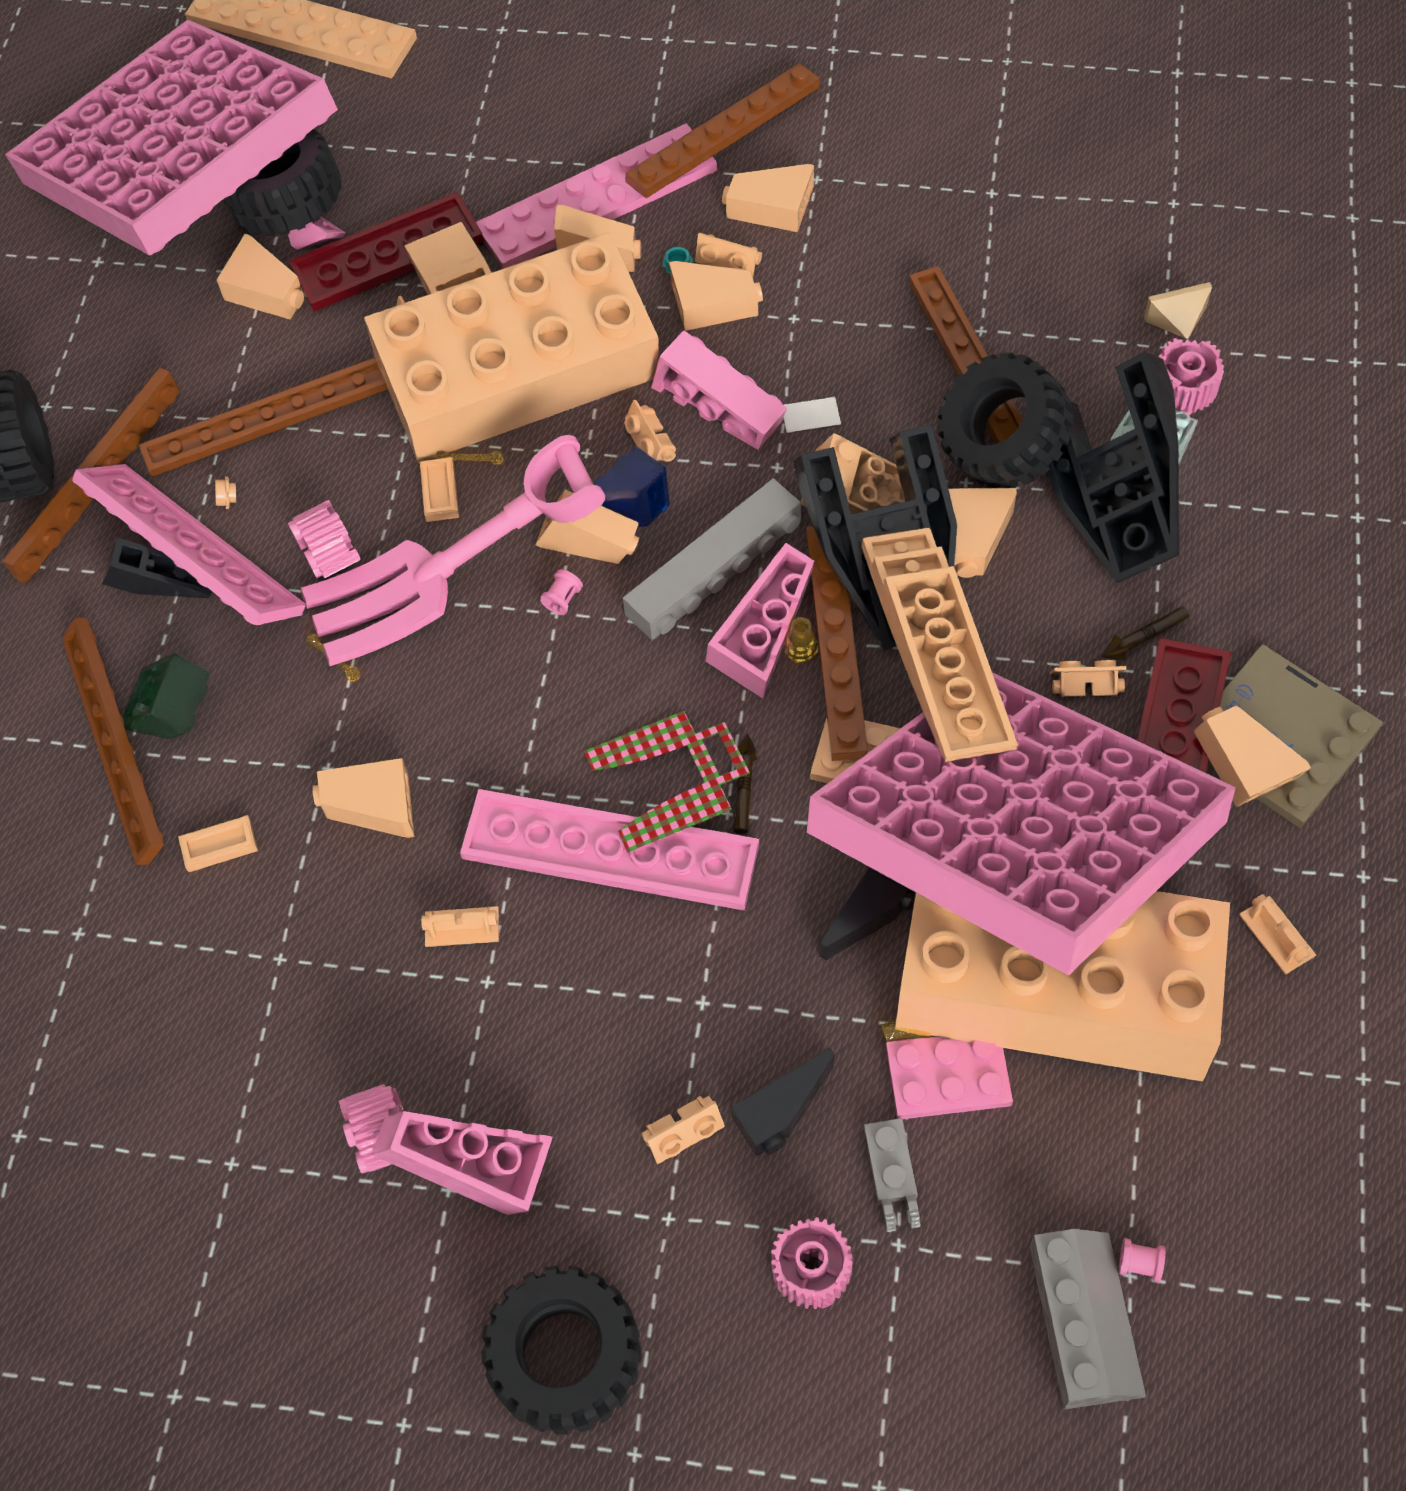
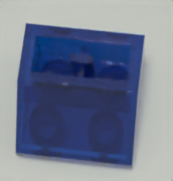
[593,446,670,527]

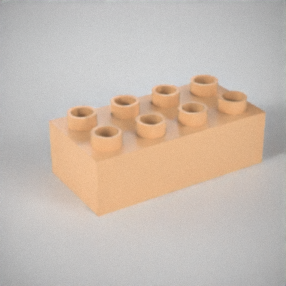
[364,232,659,463]
[895,891,1230,1081]

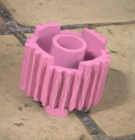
[1159,338,1224,416]
[288,500,361,579]
[339,1084,404,1174]
[771,1217,853,1309]

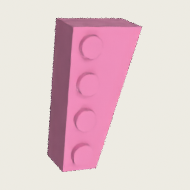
[651,330,787,450]
[706,543,814,699]
[371,1111,553,1215]

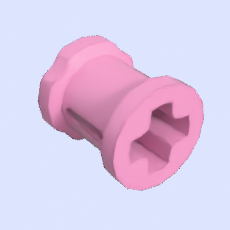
[540,569,583,615]
[1118,1238,1166,1283]

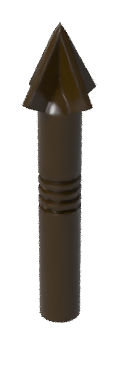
[1101,606,1189,659]
[734,734,757,834]

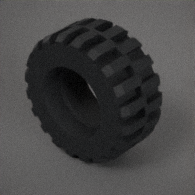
[224,129,342,236]
[937,352,1073,488]
[0,369,54,503]
[481,1265,642,1435]

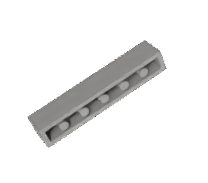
[623,478,801,641]

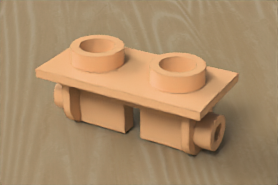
[695,233,762,278]
[624,400,676,470]
[1050,660,1126,697]
[1239,894,1316,975]
[421,906,499,947]
[641,1096,725,1164]

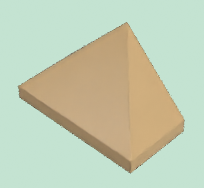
[1144,282,1212,339]

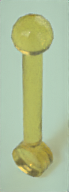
[435,450,503,465]
[306,634,360,682]

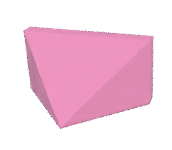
[288,216,346,250]

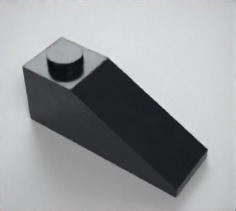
[102,538,212,598]
[820,867,916,960]
[731,1048,834,1157]

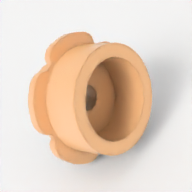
[215,476,236,509]

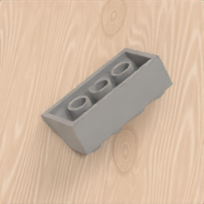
[1029,1229,1146,1410]

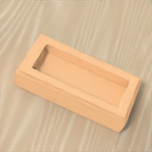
[420,457,459,522]
[178,815,258,872]

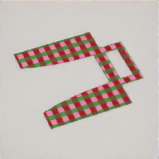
[583,711,750,852]

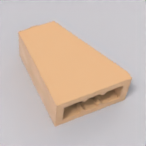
[722,164,814,232]
[554,205,641,272]
[217,234,304,320]
[669,261,763,331]
[948,488,1017,578]
[535,489,639,564]
[1194,705,1311,807]
[313,758,415,838]

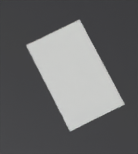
[783,397,841,433]

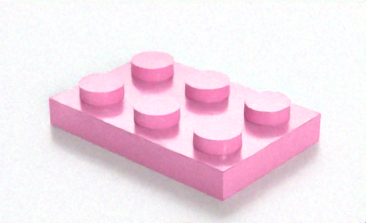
[886,1036,1013,1119]

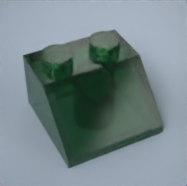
[122,653,210,739]

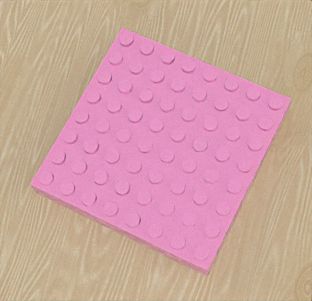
[5,20,338,256]
[807,672,1236,976]

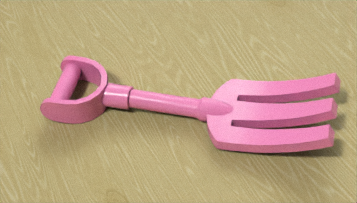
[301,435,605,666]

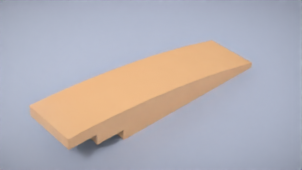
[861,528,1018,762]

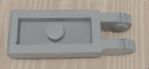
[864,1118,921,1232]

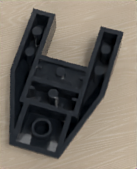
[1048,351,1179,583]
[793,424,957,650]

